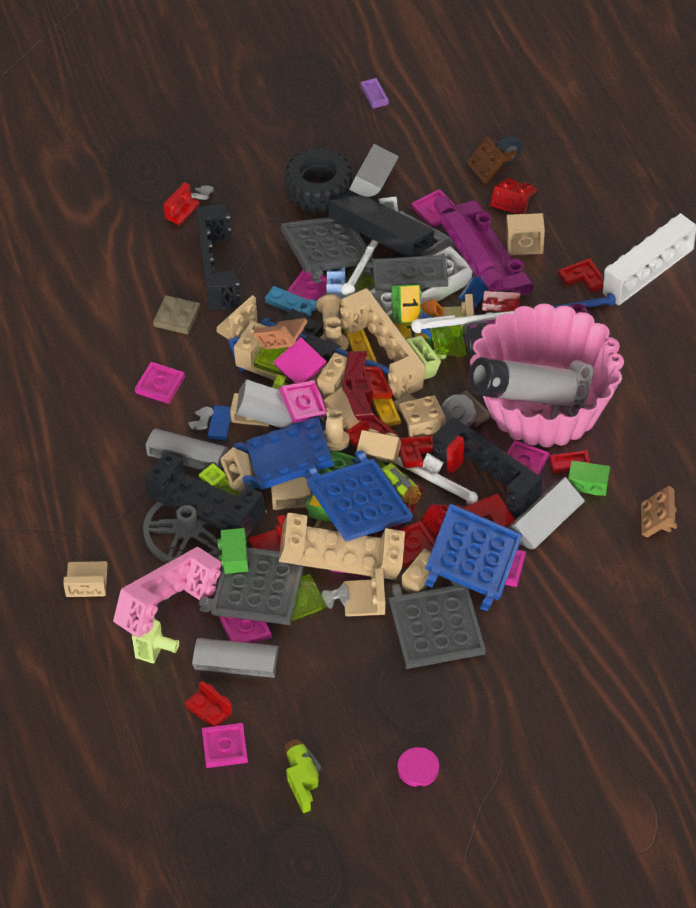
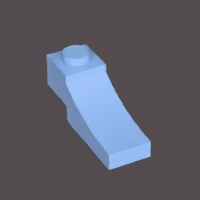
[327,267,346,299]

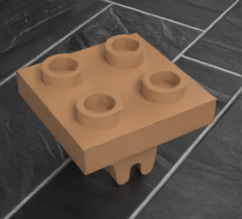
[641,486,677,538]

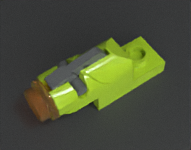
[376,461,421,504]
[285,739,321,813]

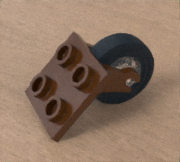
[466,135,523,185]

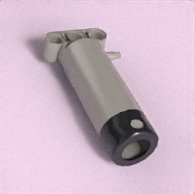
[468,357,594,420]

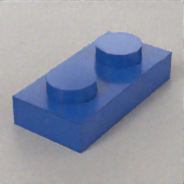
[459,275,488,309]

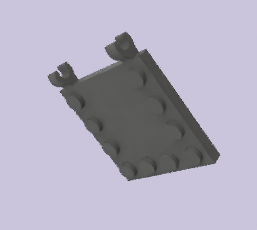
[281,217,374,283]
[199,548,305,625]
[389,580,486,669]

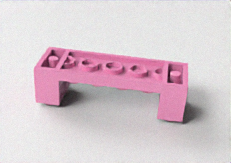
[113,547,222,638]

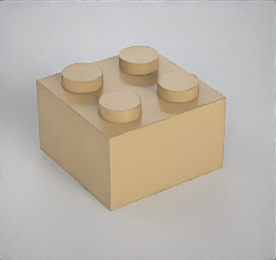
[506,213,545,255]

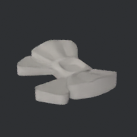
[191,186,214,200]
[188,407,214,430]
[322,583,349,609]

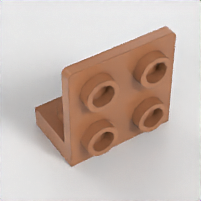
[253,318,307,350]

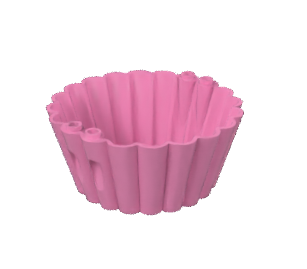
[470,304,624,447]

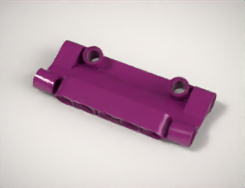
[434,196,534,296]

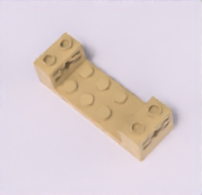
[340,288,425,399]
[234,321,347,400]
[279,513,405,580]

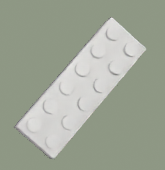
[603,213,696,306]
[370,246,472,322]

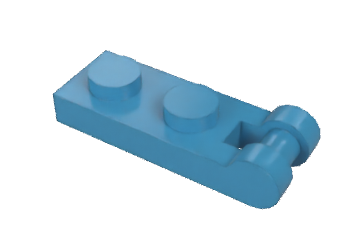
[265,286,316,318]

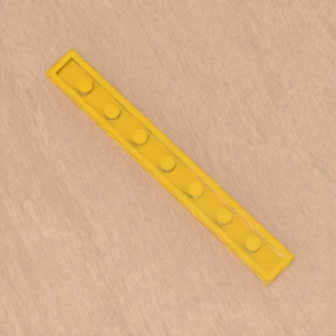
[339,314,401,427]

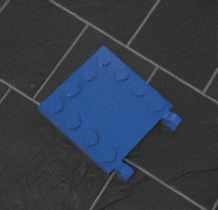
[233,417,334,490]
[304,450,413,542]
[425,504,522,611]

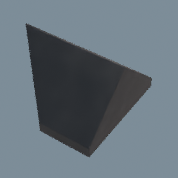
[304,334,342,359]

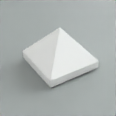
[379,196,398,212]
[421,453,444,475]

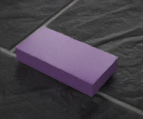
[360,78,389,109]

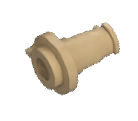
[316,294,342,333]
[320,317,349,356]
[323,409,350,451]

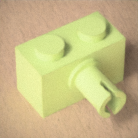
[406,335,446,380]
[132,619,179,663]

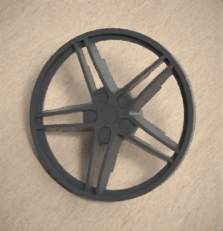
[143,502,218,563]

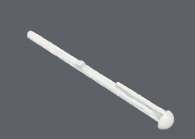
[341,239,378,296]
[411,311,514,333]
[396,457,478,505]

